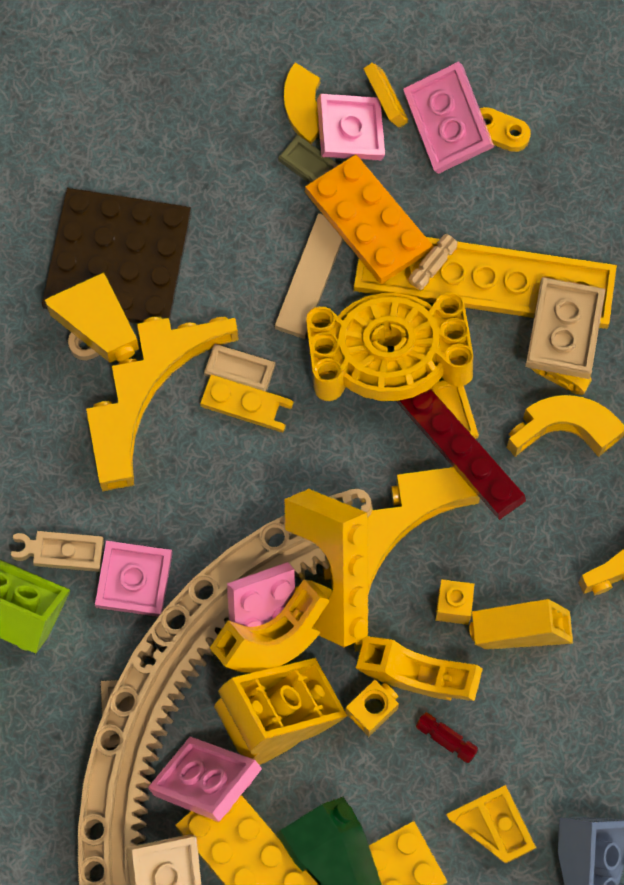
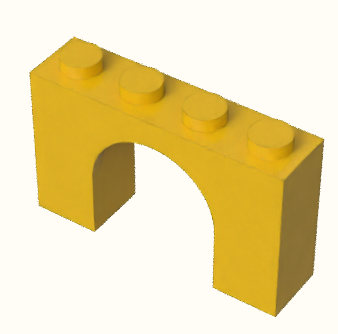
[284,489,368,647]

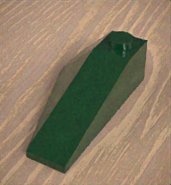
[276,797,382,885]

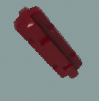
[416,712,478,763]

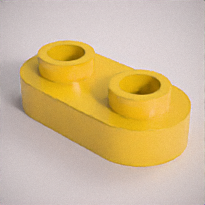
[479,107,531,152]

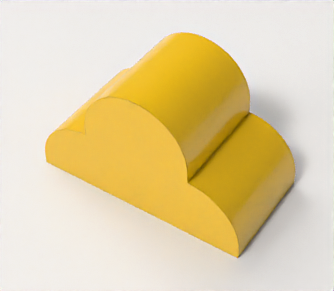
[214,658,347,765]

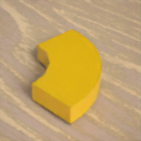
[284,62,321,144]

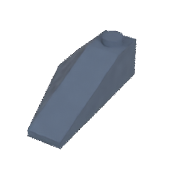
[558,817,624,885]

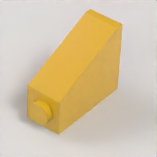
[45,273,139,363]
[469,599,573,650]

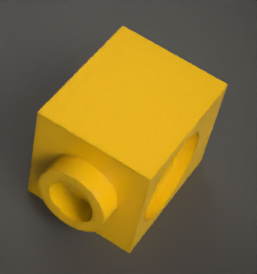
[435,579,475,625]
[345,680,399,737]

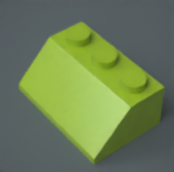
[0,560,70,654]

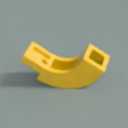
[507,395,624,457]
[210,579,330,673]
[356,636,483,701]

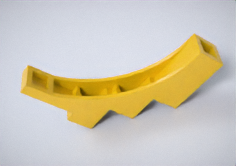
[323,467,480,651]

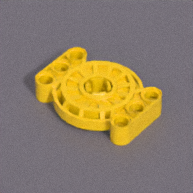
[306,292,473,401]

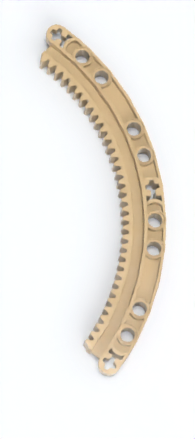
[78,489,373,885]

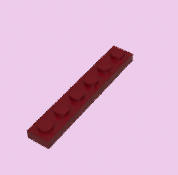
[396,388,526,520]

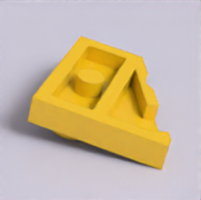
[446,785,537,863]

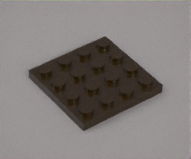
[42,188,192,324]

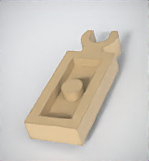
[11,531,104,572]

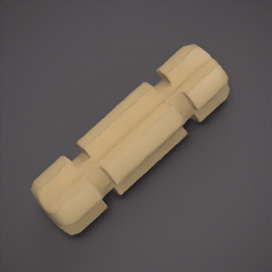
[409,234,458,290]

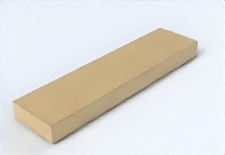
[275,213,343,339]

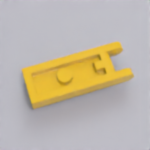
[200,374,294,433]

